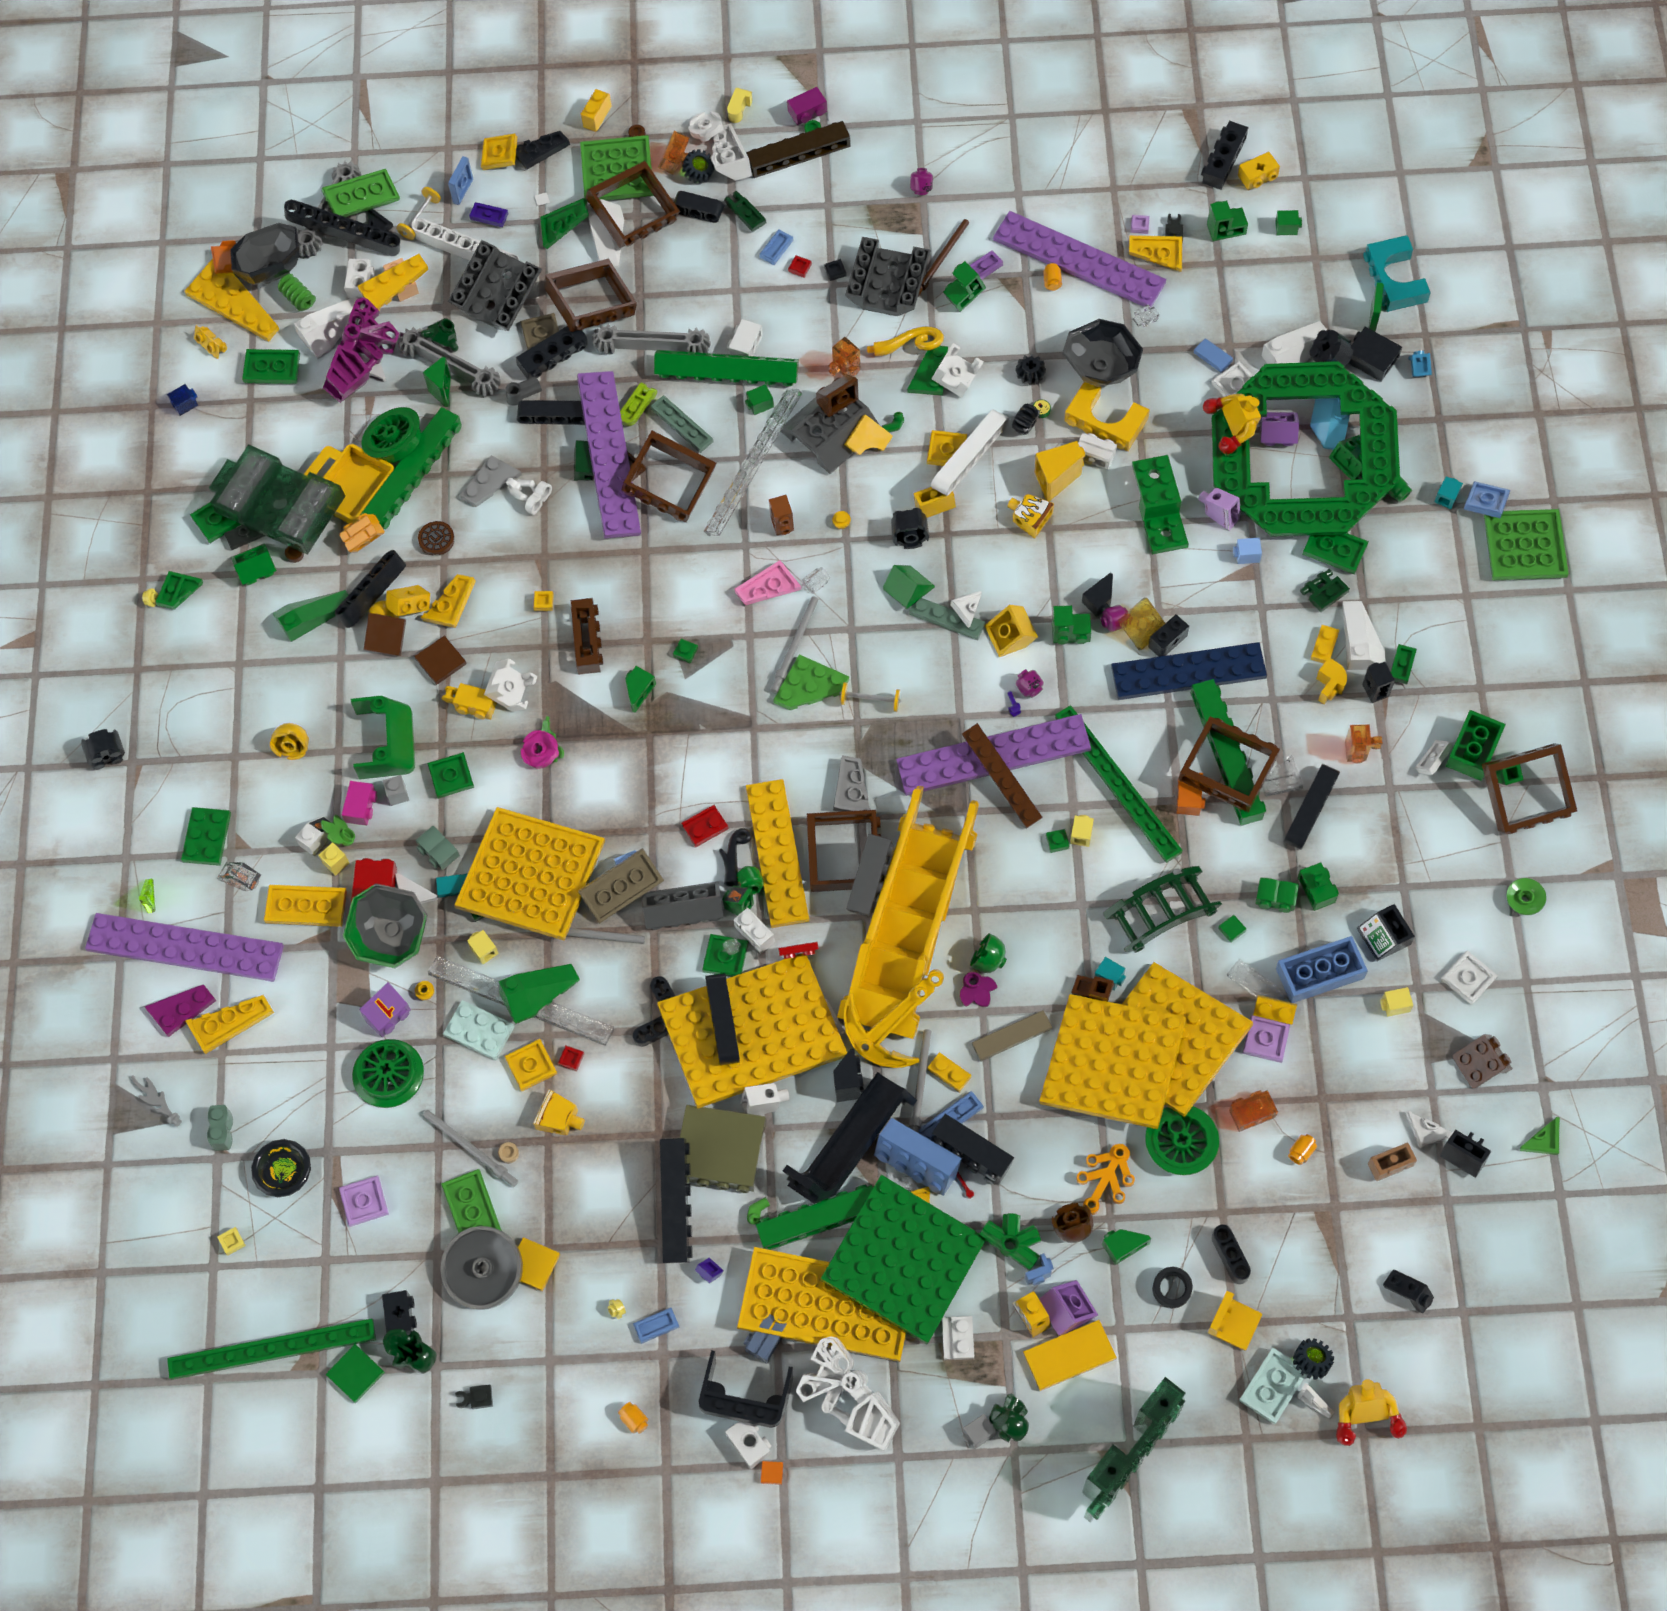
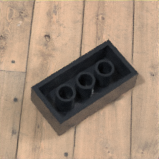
[931,1113,1014,1185]

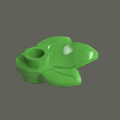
[321,814,355,846]

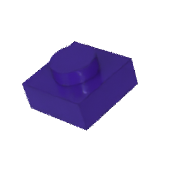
[695,1258,724,1284]

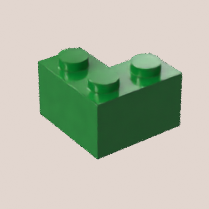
[1207,200,1248,242]
[943,261,986,312]
[1052,605,1091,645]

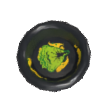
[251,1139,311,1198]

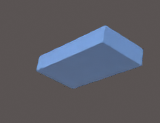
[760,229,793,265]
[1194,338,1233,373]
[633,1307,680,1344]

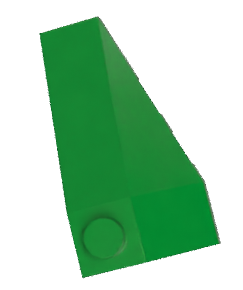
[499,964,580,1024]

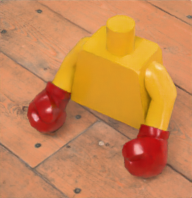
[1203,394,1261,455]
[1336,1379,1407,1446]

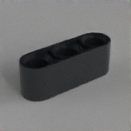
[674,191,724,223]
[1212,1224,1251,1285]

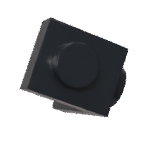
[1383,1269,1434,1314]

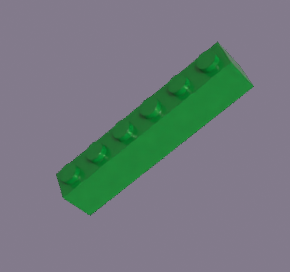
[756,1184,873,1250]

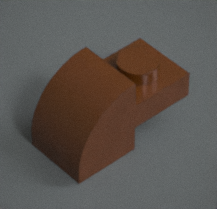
[1071,975,1114,1002]

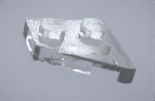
[1262,755,1303,797]

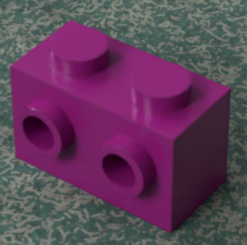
[787,87,827,126]

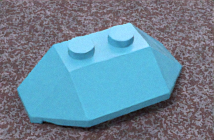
[1310,398,1350,450]

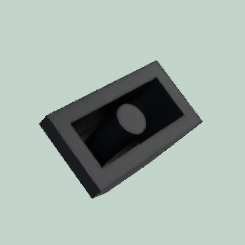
[1082,572,1113,617]

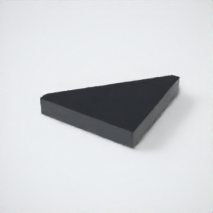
[368,209,394,240]

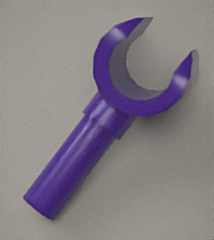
[1007,691,1021,717]

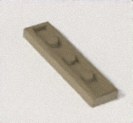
[972,1010,1052,1061]

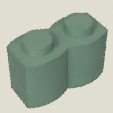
[416,826,460,871]
[207,1105,233,1151]

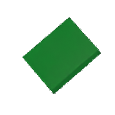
[423,357,451,407]
[883,565,935,609]

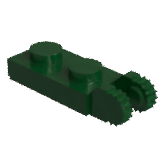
[724,191,766,232]

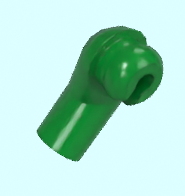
[882,412,904,433]

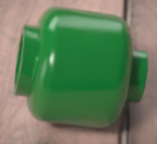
[737,866,764,895]

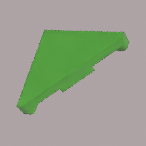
[1520,1117,1560,1155]

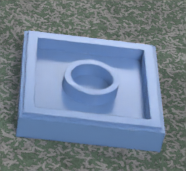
[448,156,473,205]
[1464,481,1510,518]

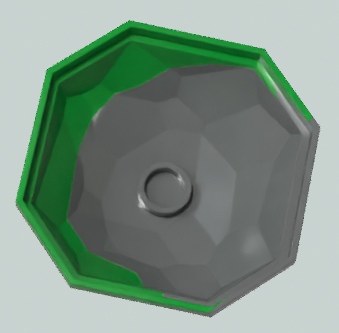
[343,884,428,969]

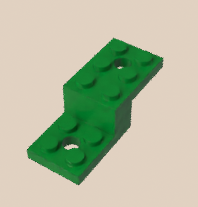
[1132,455,1189,555]

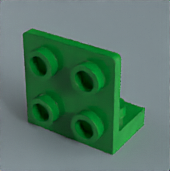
[1328,435,1362,480]

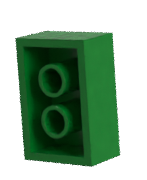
[1445,710,1506,781]

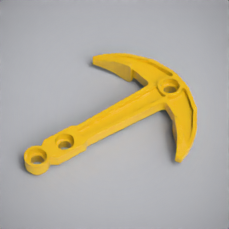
[843,969,944,1068]

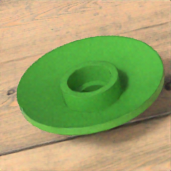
[1506,878,1546,915]

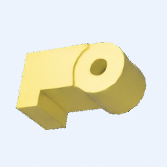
[727,88,752,123]

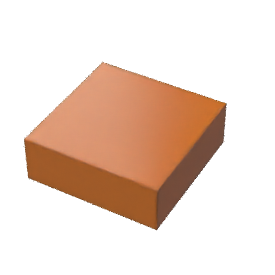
[761,1461,784,1485]

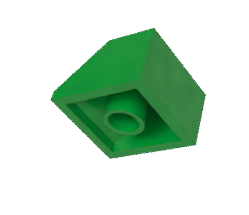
[231,543,277,585]

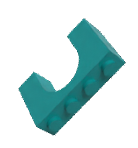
[1363,235,1431,312]

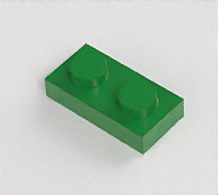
[1391,644,1417,684]

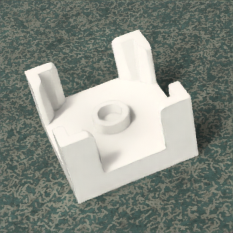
[932,343,984,398]
[484,659,538,712]

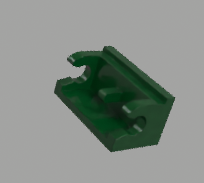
[574,440,594,481]

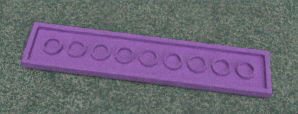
[993,211,1166,309]
[577,371,641,538]
[896,714,1091,796]
[85,913,284,982]

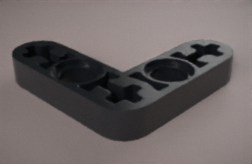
[633,976,675,1047]

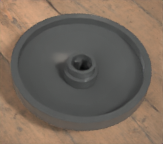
[440,1226,523,1310]

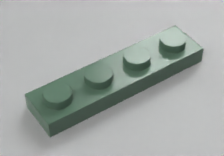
[651,395,713,453]
[909,598,985,640]

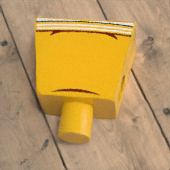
[533,1090,585,1136]

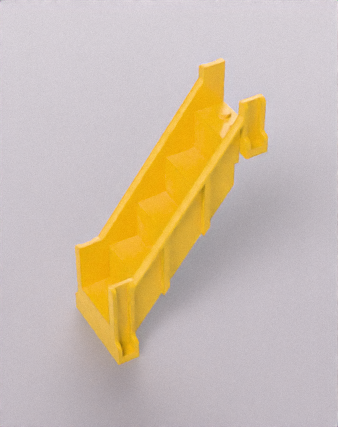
[837,786,979,1039]

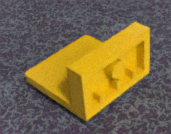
[1208,1291,1262,1351]

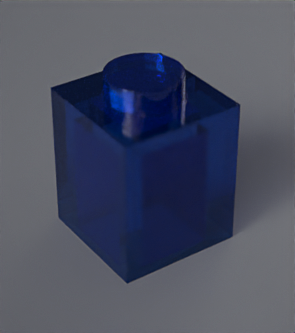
[167,384,198,416]

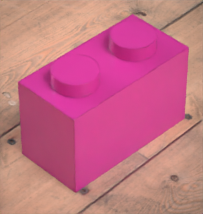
[342,781,377,826]

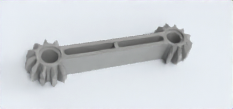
[298,161,362,258]
[592,324,711,355]
[398,327,501,397]

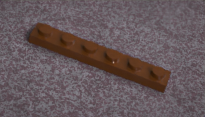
[961,723,1043,829]

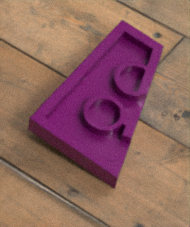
[145,984,216,1037]

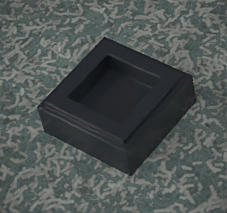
[824,259,847,281]

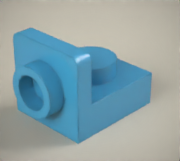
[1408,351,1432,377]

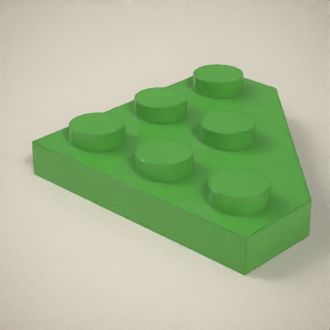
[774,654,849,710]

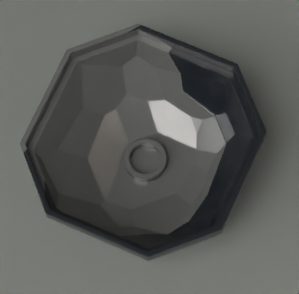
[230,223,300,284]
[1063,319,1143,387]

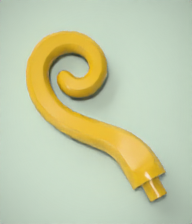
[867,326,944,356]

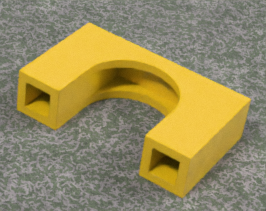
[1064,382,1150,451]

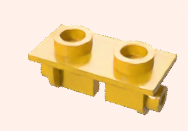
[194,325,227,359]

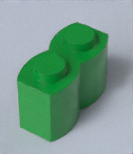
[1255,878,1299,913]

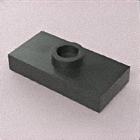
[224,519,265,550]

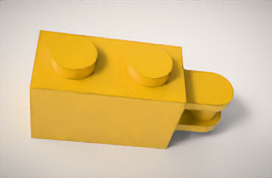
[441,683,497,720]

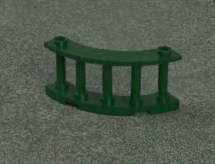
[1103,866,1222,953]

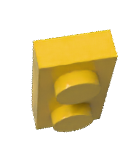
[1311,625,1340,663]
[1253,995,1297,1025]
[927,1052,971,1093]

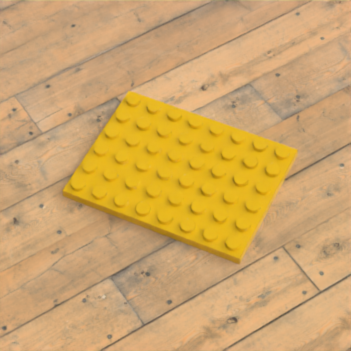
[657,953,847,1109]

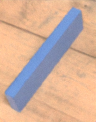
[918,1091,984,1140]

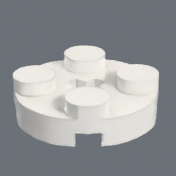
[688,111,724,142]

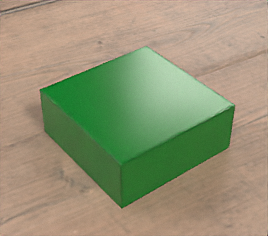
[1218,915,1247,943]

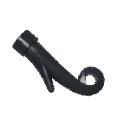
[719,828,752,887]

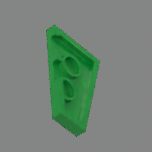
[540,198,589,249]
[907,346,948,396]

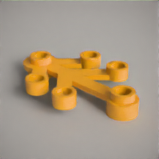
[1076,1144,1135,1215]

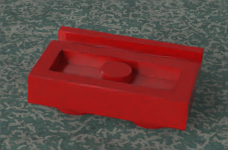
[681,804,729,848]
[778,942,819,959]

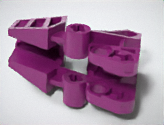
[323,297,400,403]

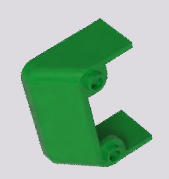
[351,696,415,780]

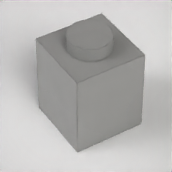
[383,775,409,806]
[962,1414,996,1449]

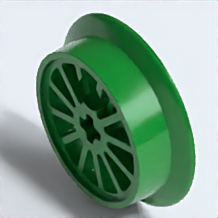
[361,407,421,463]
[352,1039,424,1108]
[1145,1106,1219,1175]

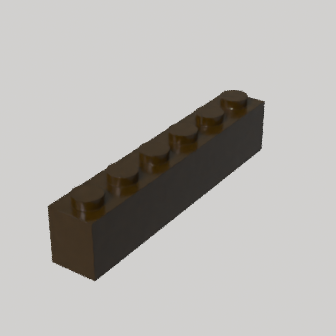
[746,121,851,178]

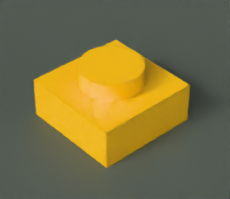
[534,591,554,611]

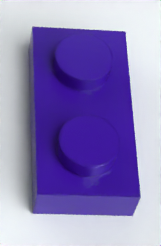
[469,202,509,228]

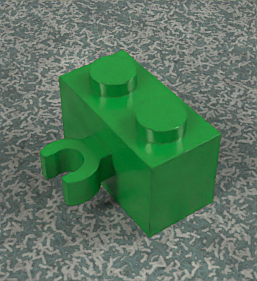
[1297,862,1339,911]

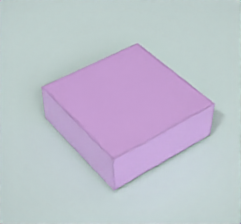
[1131,215,1150,234]

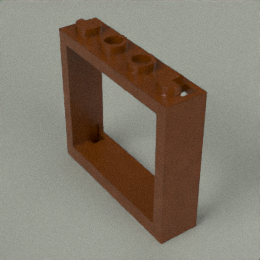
[585,161,680,248]
[544,258,637,332]
[621,430,717,523]
[1179,716,1280,813]
[1482,743,1577,834]
[807,810,884,892]

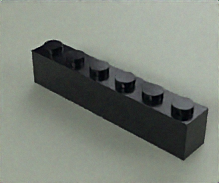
[660,1138,693,1263]

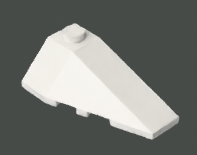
[711,123,752,181]
[294,297,364,359]
[1262,321,1327,364]
[1342,601,1386,670]

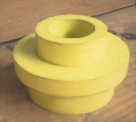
[142,588,158,607]
[608,1299,626,1319]

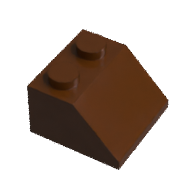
[816,374,859,417]

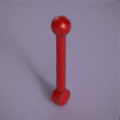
[956,1172,974,1199]

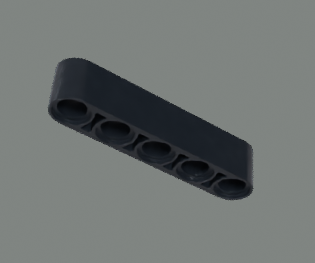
[517,400,585,425]
[335,550,406,628]
[1284,764,1340,850]
[705,973,740,1066]

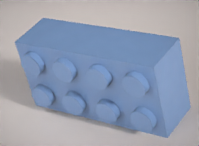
[1276,936,1368,1003]
[874,1118,962,1196]

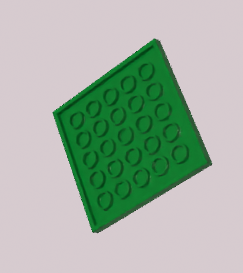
[820,1175,986,1345]

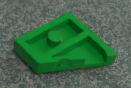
[156,571,203,610]

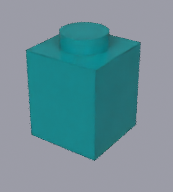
[1434,476,1463,509]
[1095,957,1127,991]

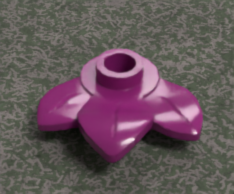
[960,972,998,1007]

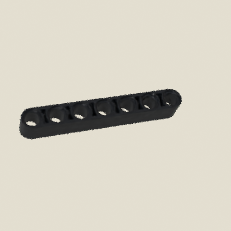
[284,199,400,256]

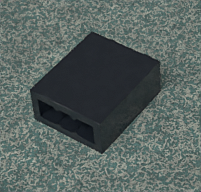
[1348,326,1402,382]

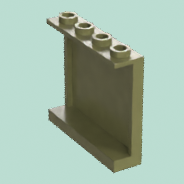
[680,1105,766,1193]

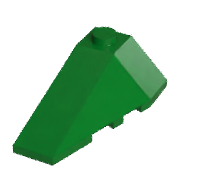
[273,590,349,642]

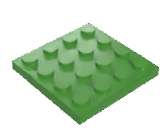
[580,135,654,202]
[1484,509,1569,580]

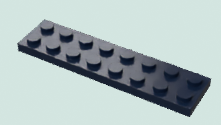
[1111,642,1267,700]

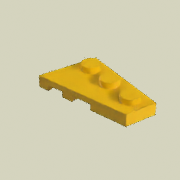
[1129,235,1182,272]
[421,574,476,628]

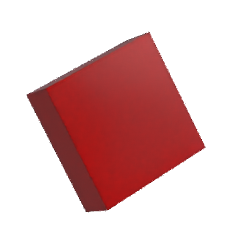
[788,255,812,278]
[558,1045,585,1071]

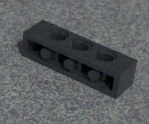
[1201,120,1249,190]
[516,326,588,379]

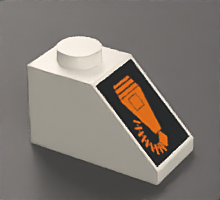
[295,816,332,856]

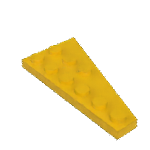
[185,258,279,342]

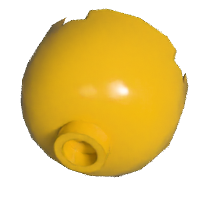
[270,723,309,760]

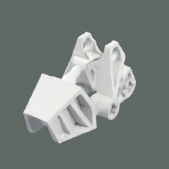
[796,1336,900,1451]

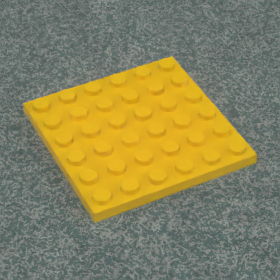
[454,807,605,941]
[1122,962,1253,1117]
[1039,994,1186,1129]

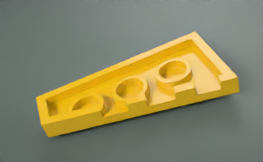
[358,254,429,311]
[185,995,274,1054]

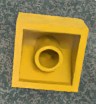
[985,605,1038,657]

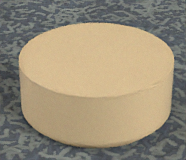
[498,1142,519,1164]

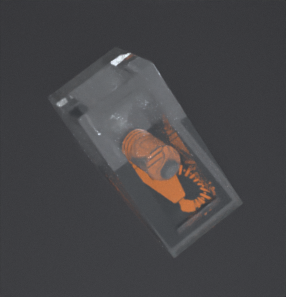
[217,862,261,891]

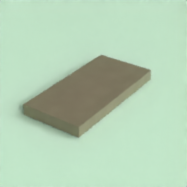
[578,848,664,924]

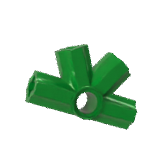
[979,1213,1041,1271]

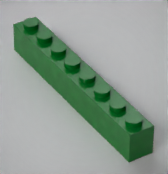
[654,350,799,386]
[360,407,462,529]
[1190,679,1266,826]

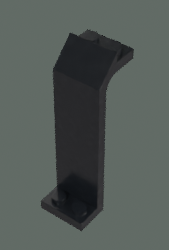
[782,1072,918,1204]

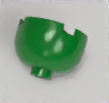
[970,933,1007,973]

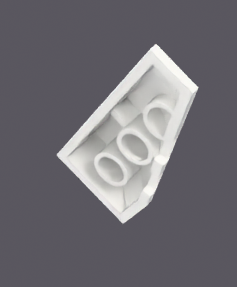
[587,199,624,268]

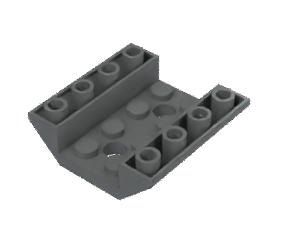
[845,237,931,316]
[448,240,542,331]
[779,397,879,474]

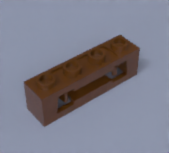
[570,598,603,675]

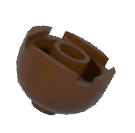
[1051,1203,1094,1243]

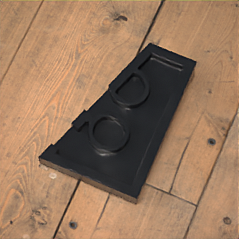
[516,131,570,169]

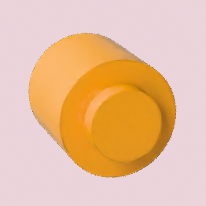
[1043,263,1062,291]
[1288,1134,1317,1165]
[618,1402,649,1434]

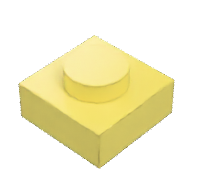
[217,1227,246,1256]

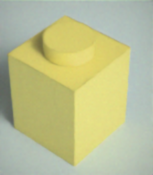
[1070,815,1094,847]
[319,842,350,876]
[467,930,499,965]
[1380,987,1414,1017]

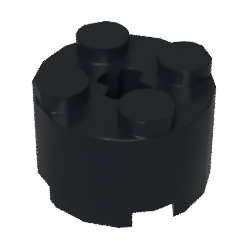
[1309,330,1353,366]
[891,508,929,549]
[81,729,125,770]

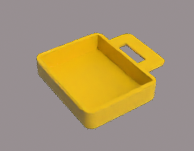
[303,444,394,524]

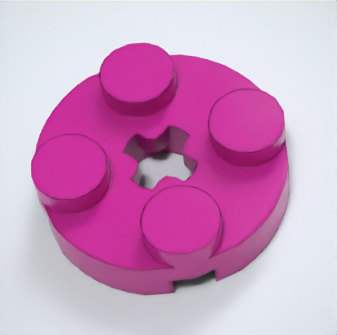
[521,730,559,769]

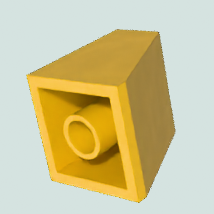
[1034,441,1085,501]

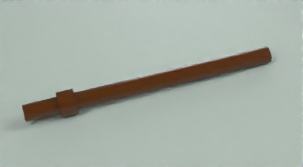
[918,219,969,297]

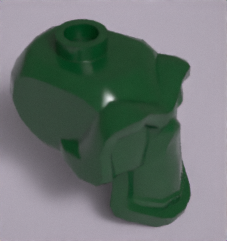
[383,1329,437,1374]
[989,1393,1029,1443]

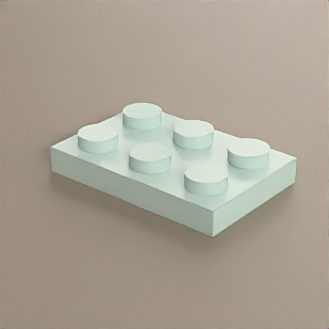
[443,1000,515,1060]
[1239,1348,1307,1425]

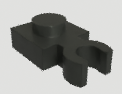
[1165,214,1183,243]
[455,1384,493,1409]

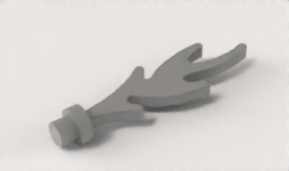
[131,1075,182,1127]

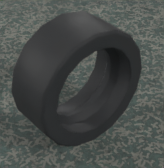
[1152,1266,1193,1309]

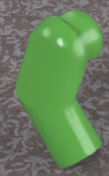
[747,1197,770,1225]

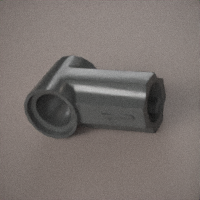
[505,377,542,406]

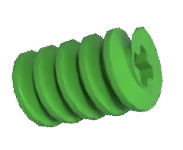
[278,274,316,311]

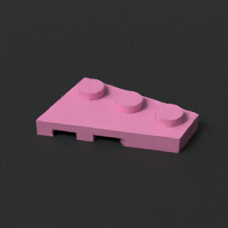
[735,560,801,606]

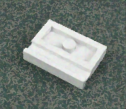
[942,1316,974,1360]

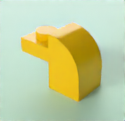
[1316,657,1347,705]

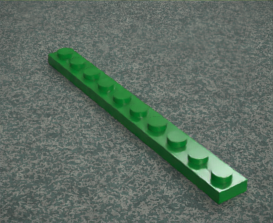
[1055,705,1183,863]
[167,1319,376,1380]

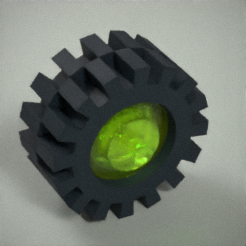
[682,149,715,184]
[1293,1338,1334,1380]

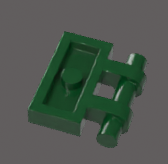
[1300,569,1350,612]

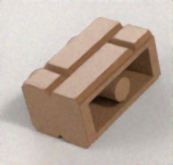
[1368,1142,1417,1181]

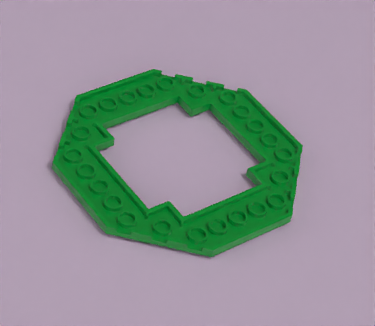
[1211,361,1400,536]

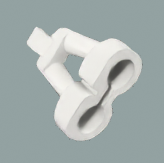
[506,478,552,515]

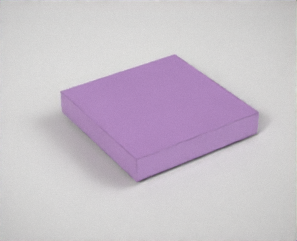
[1243,1015,1290,1063]
[339,1175,389,1227]

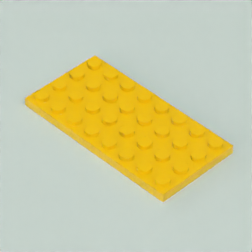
[737,1247,906,1362]

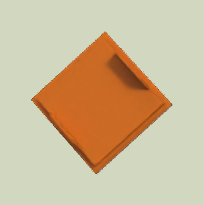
[211,240,236,274]

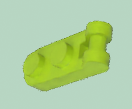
[620,382,657,426]

